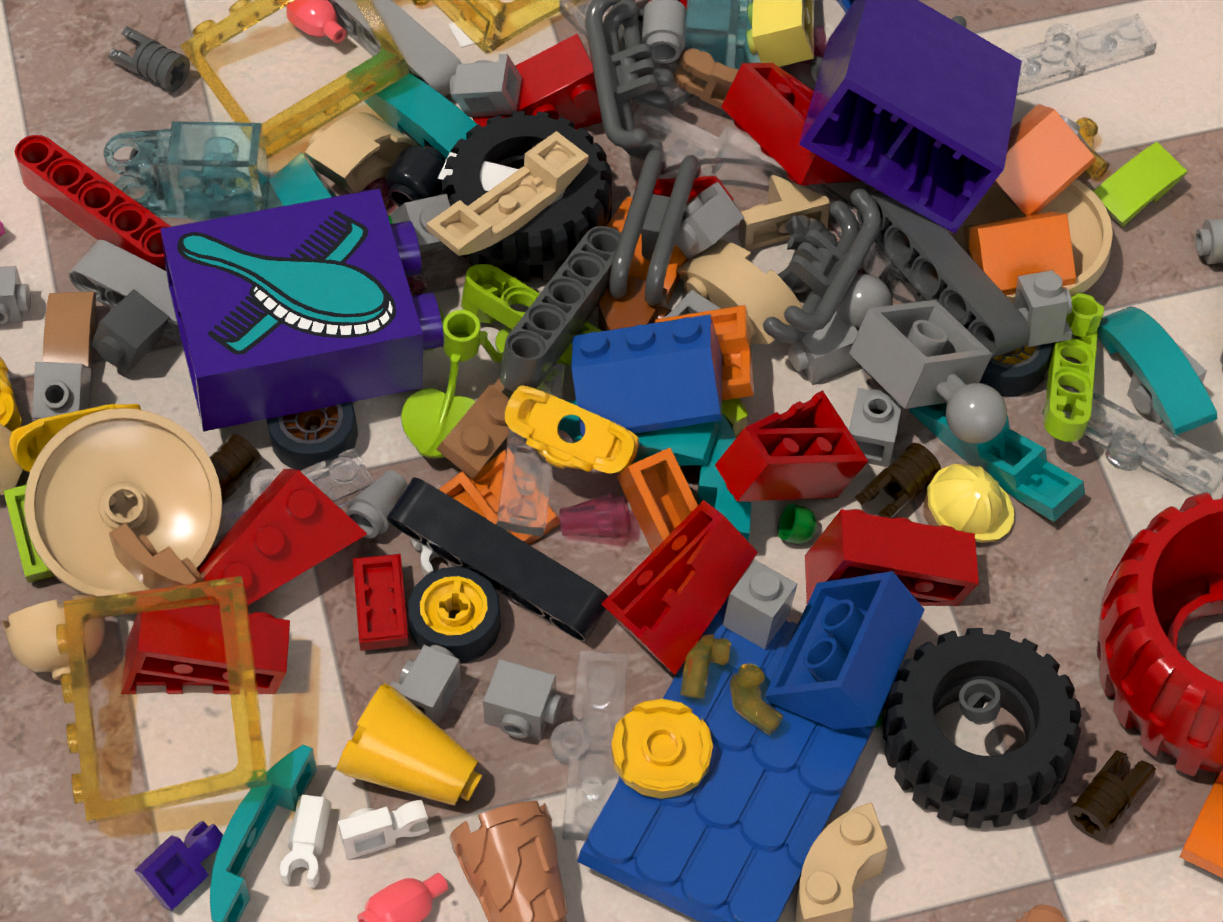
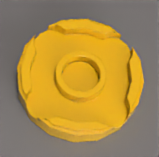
[611,699,713,799]

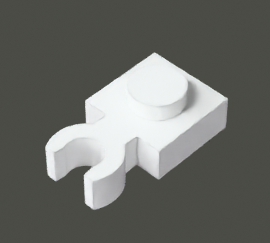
[338,800,430,860]

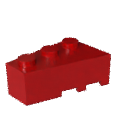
[472,34,602,130]
[721,62,861,186]
[715,390,868,502]
[197,469,367,612]
[601,500,758,675]
[805,509,979,606]
[121,597,290,694]

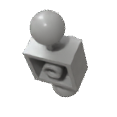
[836,274,1007,444]

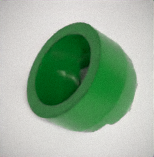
[778,504,818,544]

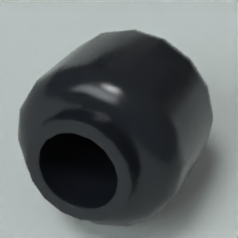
[385,146,445,207]

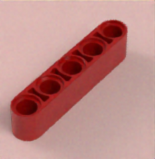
[14,135,171,271]

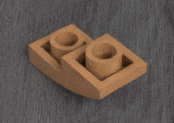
[43,291,96,378]
[109,523,202,606]

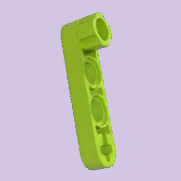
[461,264,601,366]
[1043,293,1104,442]

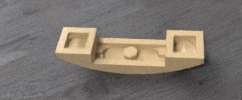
[426,131,589,256]

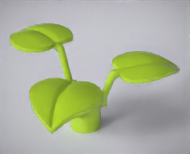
[401,294,568,459]

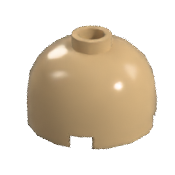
[2,595,105,680]

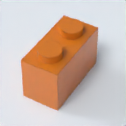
[617,448,698,552]

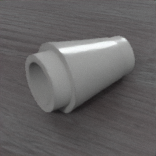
[346,471,408,539]

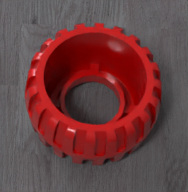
[1096,492,1223,784]

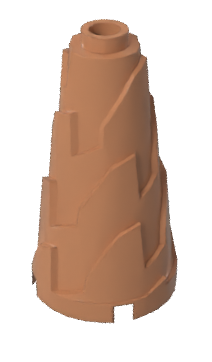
[450,801,568,922]

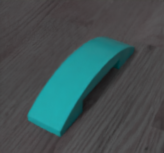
[1097,306,1218,436]
[210,745,317,922]

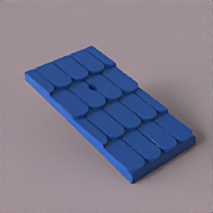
[577,596,897,922]

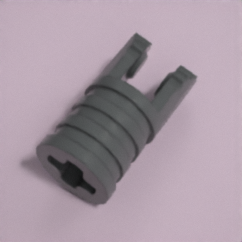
[108,26,190,91]

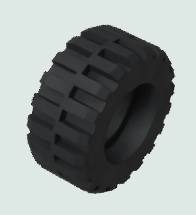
[442,111,612,282]
[883,628,1082,828]

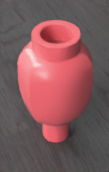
[283,0,347,43]
[357,873,449,922]

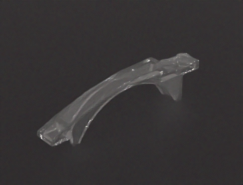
[634,102,926,304]

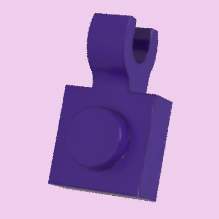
[134,821,223,910]

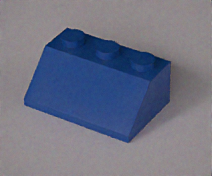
[571,314,722,438]
[764,571,924,730]

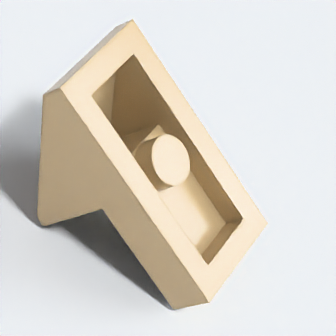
[738,175,830,251]

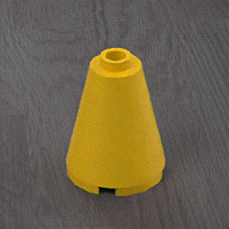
[336,683,482,806]

